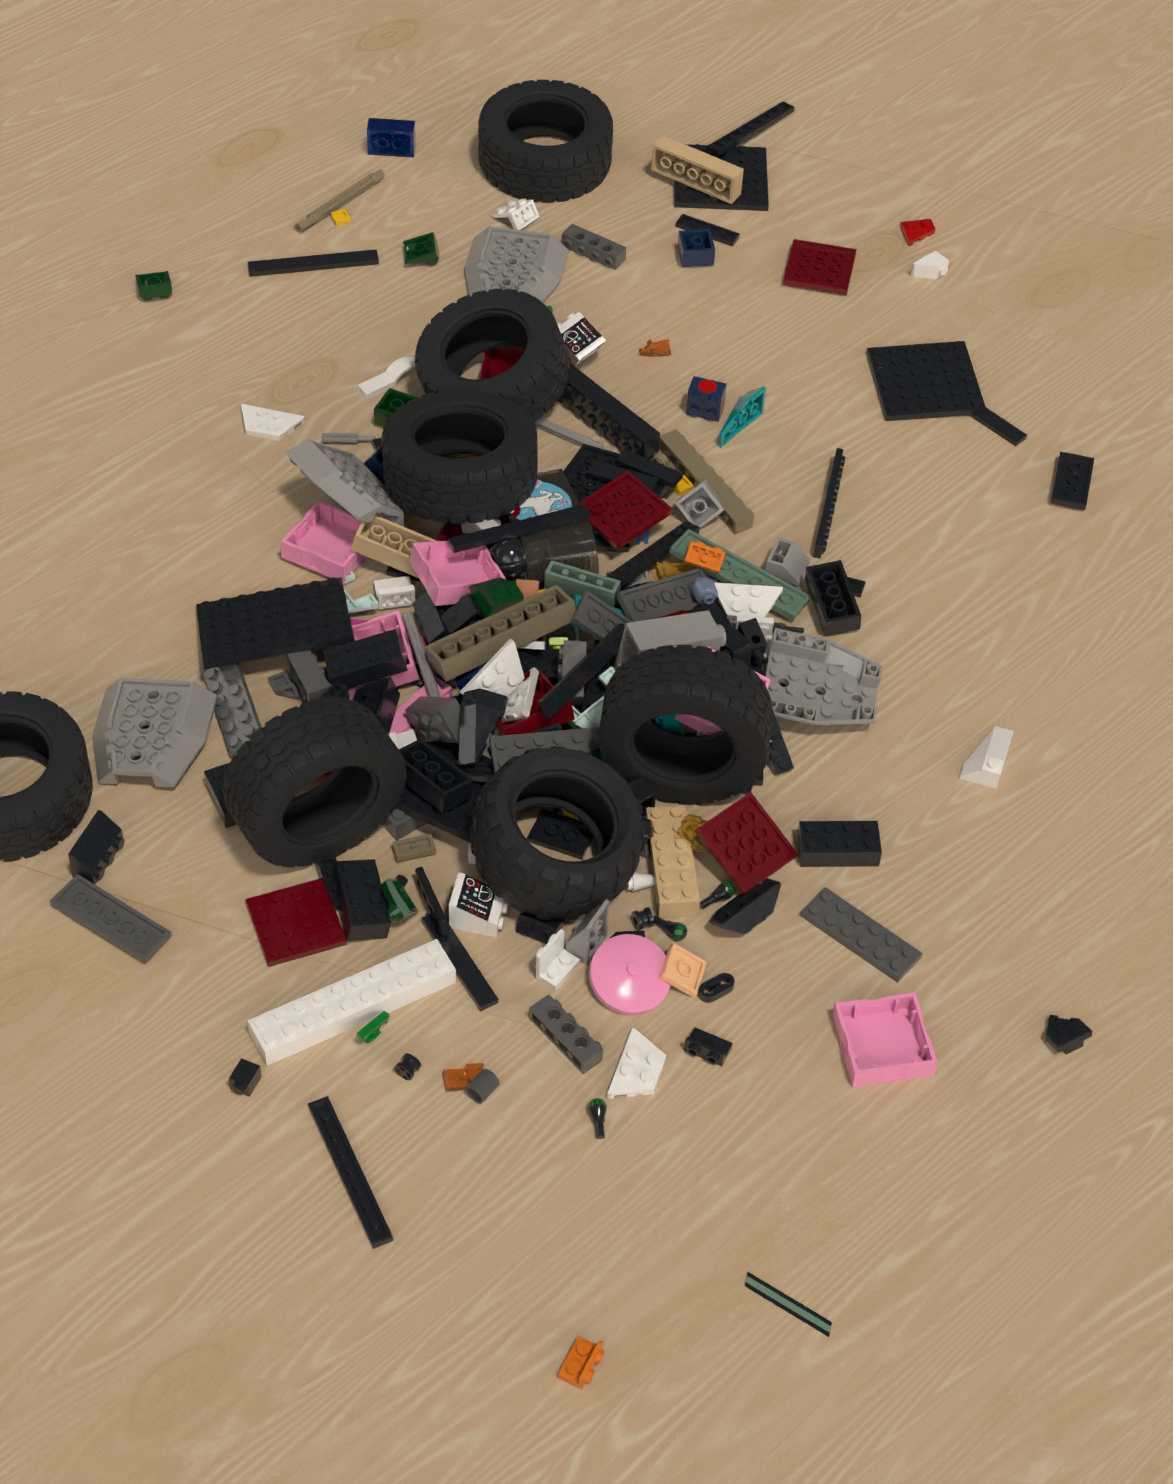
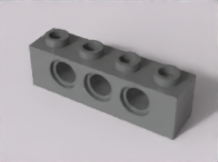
[561,224,626,270]
[529,994,603,1074]

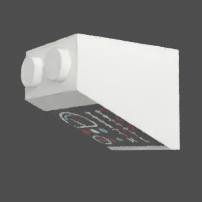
[558,312,606,367]
[449,872,509,937]

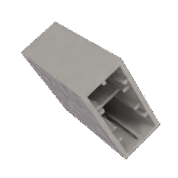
[614,610,726,671]

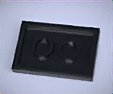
[527,809,593,860]

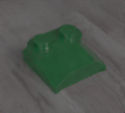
[403,232,439,265]
[135,271,172,300]
[381,878,419,921]

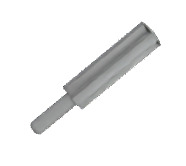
[322,433,375,443]

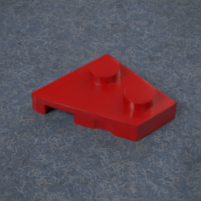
[900,219,935,246]

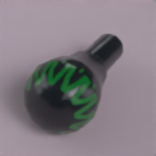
[700,882,735,909]
[653,915,688,941]
[588,1098,607,1139]

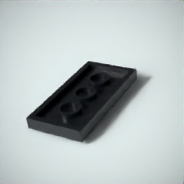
[1051,451,1094,510]

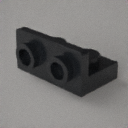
[516,912,565,944]
[684,1027,733,1067]

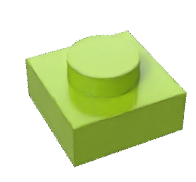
[548,637,568,649]

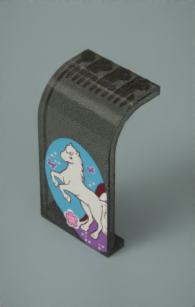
[507,469,599,590]

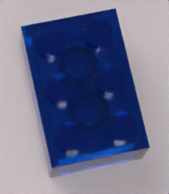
[367,118,416,158]

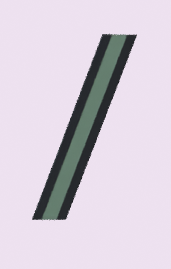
[745,1272,832,1337]

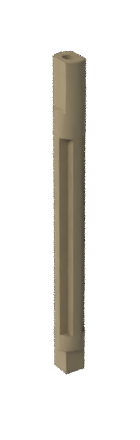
[294,169,385,232]

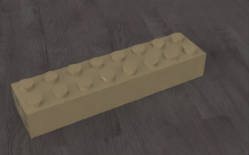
[425,585,576,682]

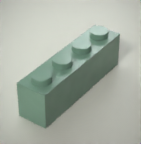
[544,560,621,607]

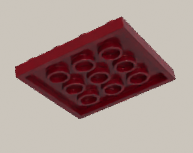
[783,239,857,295]
[572,471,673,550]
[694,792,799,895]
[245,878,347,967]

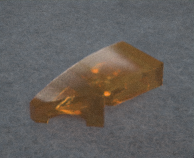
[639,339,671,357]
[442,1063,484,1092]

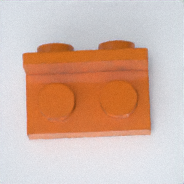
[684,541,726,574]
[557,1336,605,1390]

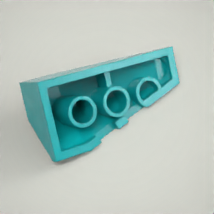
[718,386,766,448]

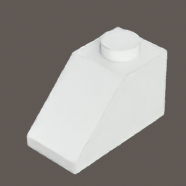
[911,251,949,279]

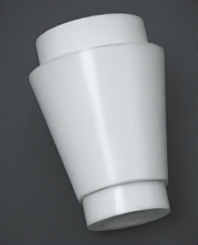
[625,873,655,892]

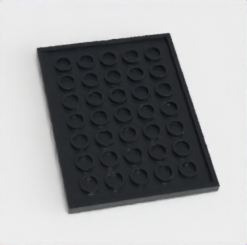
[196,577,355,670]

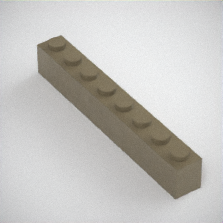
[659,429,754,535]

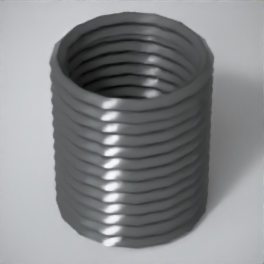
[465,1069,500,1103]

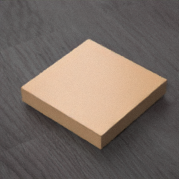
[659,943,707,998]

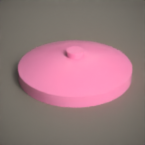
[589,934,670,1015]

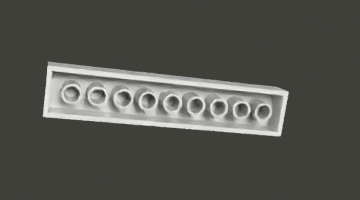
[247,939,456,1066]

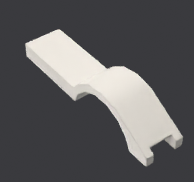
[357,357,415,399]

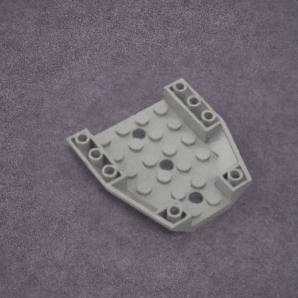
[464,226,568,302]
[286,439,404,527]
[765,628,882,725]
[93,678,217,787]

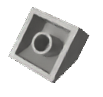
[675,479,725,528]

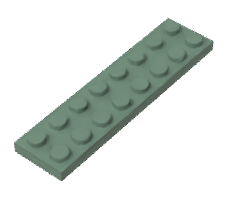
[669,529,811,621]

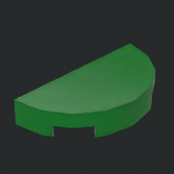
[356,1011,390,1043]

